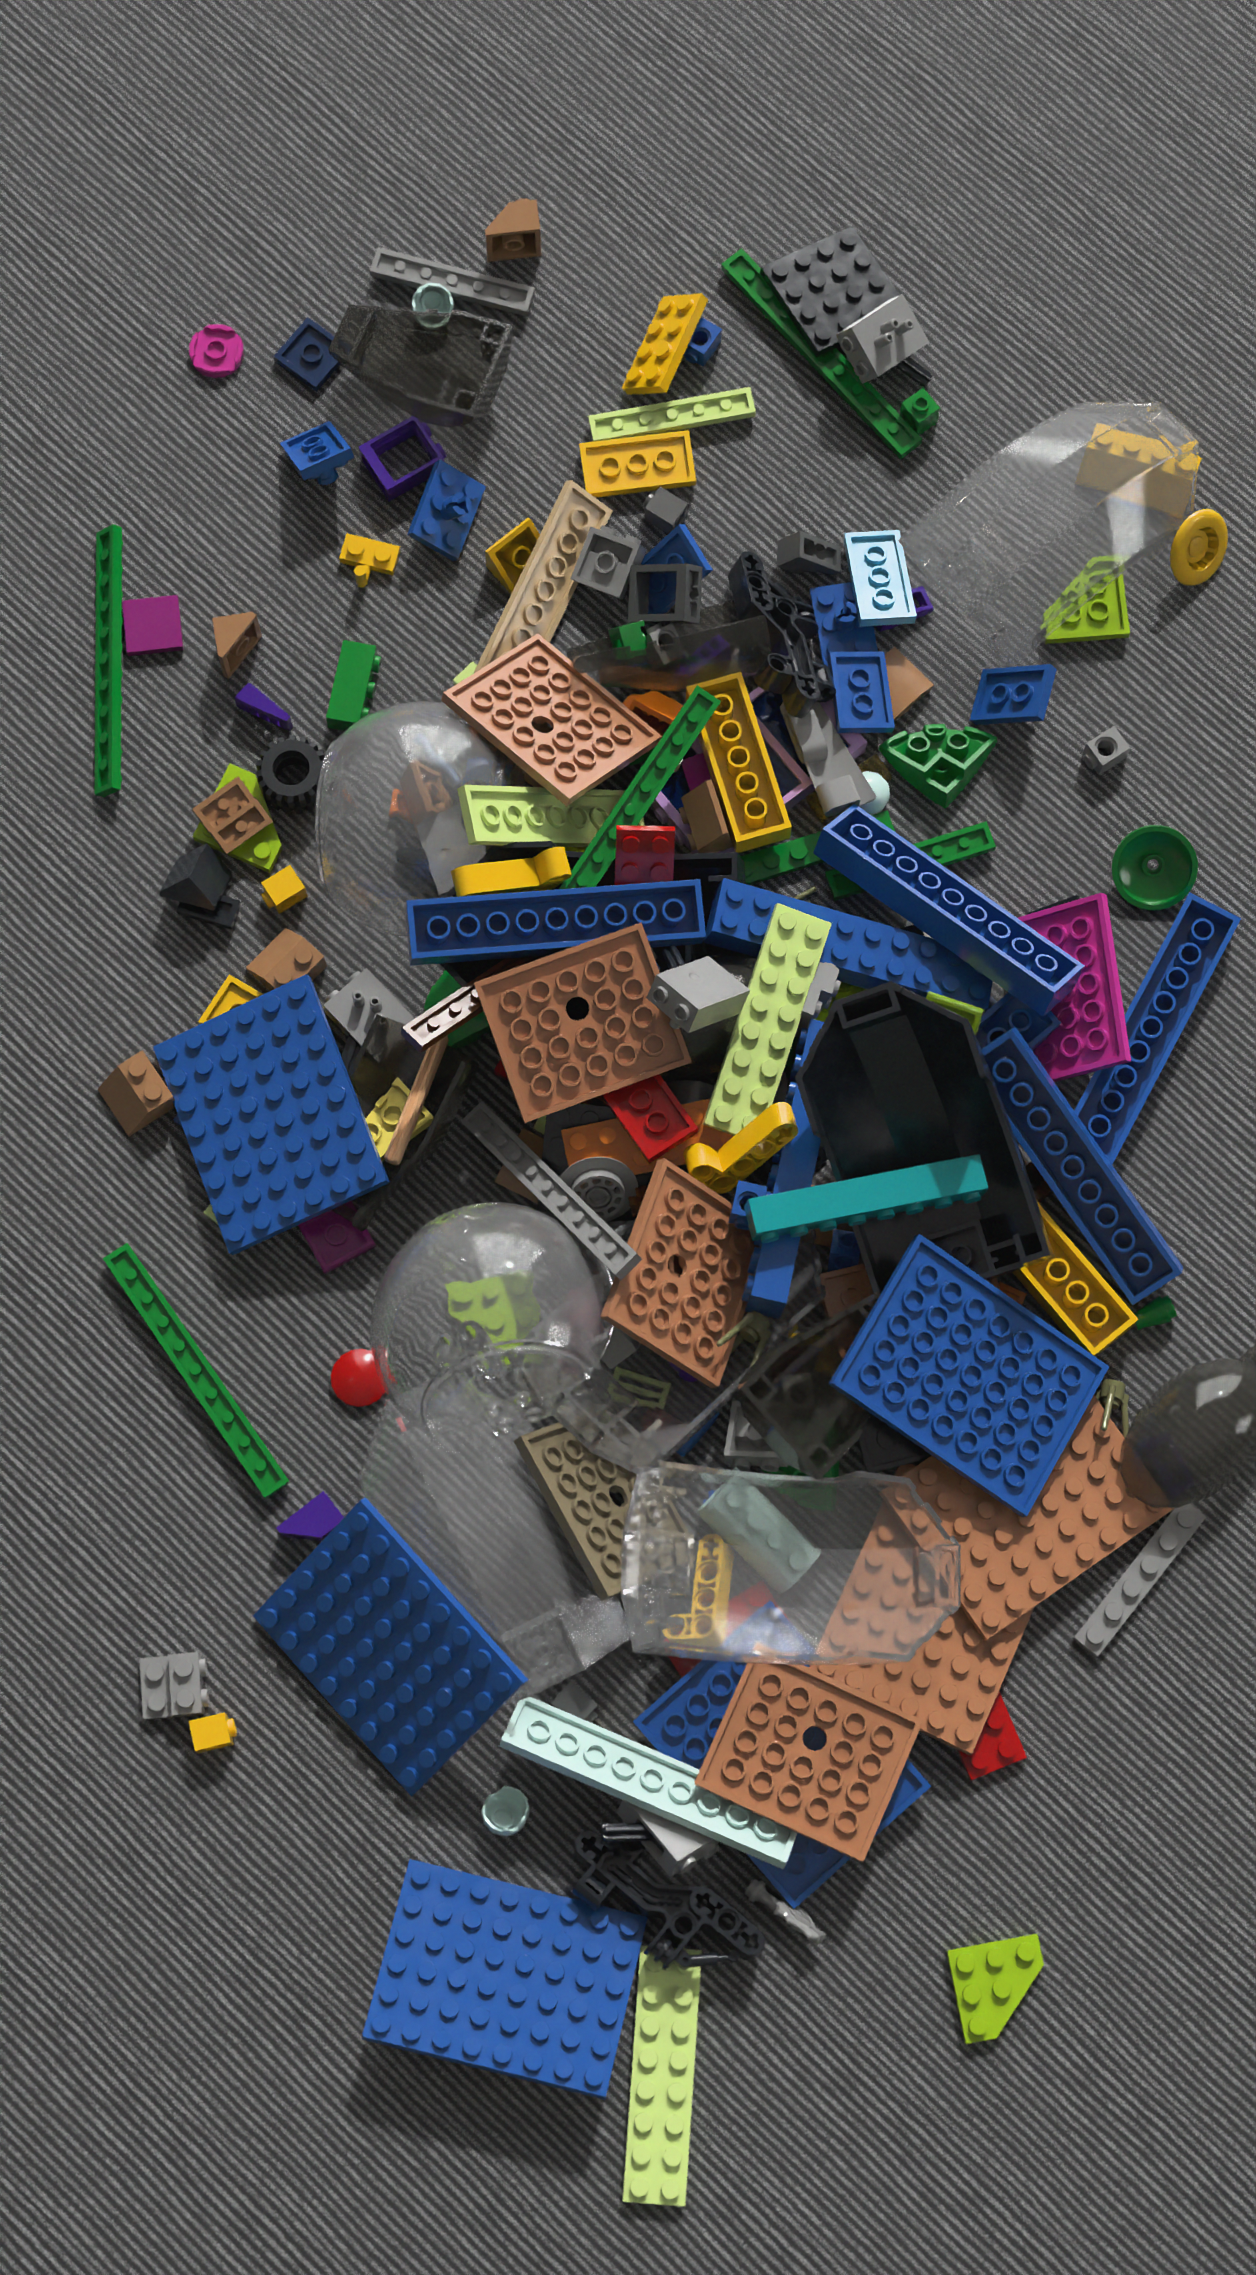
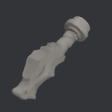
[745,1879,826,1944]

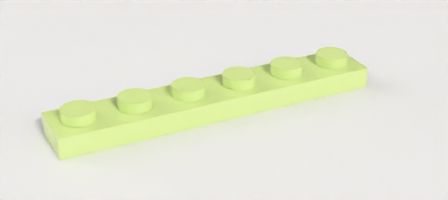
[588,387,756,442]

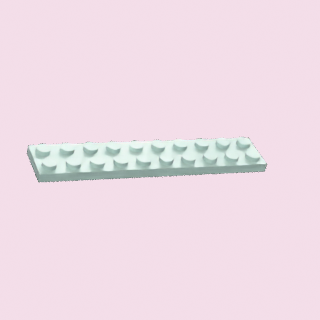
[499,1693,797,1869]

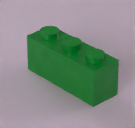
[326,640,382,734]

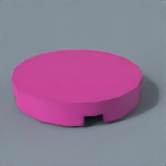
[189,324,244,378]

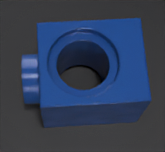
[683,317,722,367]
[728,1180,767,1230]
[827,1229,860,1272]

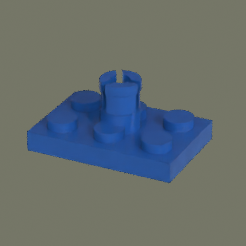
[280,421,355,485]
[407,460,486,561]
[641,524,713,614]
[809,582,878,666]
[827,652,895,733]
[970,664,1057,725]

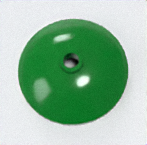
[1111,825,1198,910]

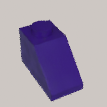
[276,1491,344,1541]

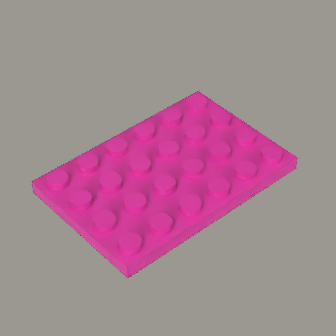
[1018,893,1131,1082]

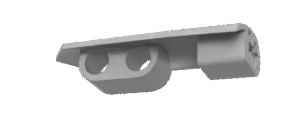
[780,702,876,817]

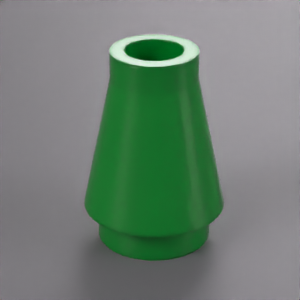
[1134,1295,1177,1330]

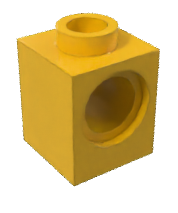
[260,865,308,914]
[189,1713,237,1753]

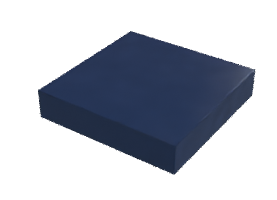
[273,317,351,392]

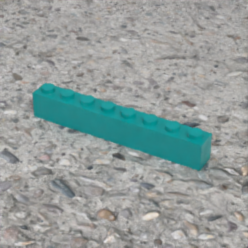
[744,1154,988,1243]

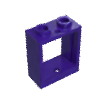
[358,415,446,502]

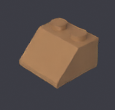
[485,199,541,262]
[679,779,733,853]
[246,928,327,991]
[98,1050,175,1136]

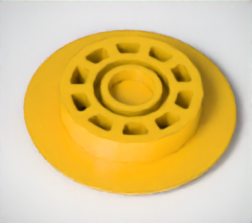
[1170,509,1228,586]

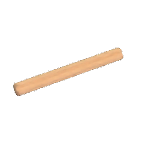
[384,1036,449,1165]

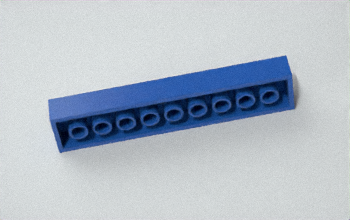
[813,803,1085,1017]
[704,878,993,1014]
[405,879,706,966]
[1074,892,1241,1165]
[741,1019,824,1319]
[981,1027,1183,1305]

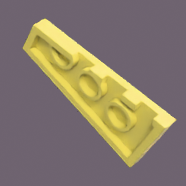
[365,1077,435,1161]

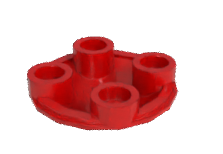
[331,1349,389,1407]

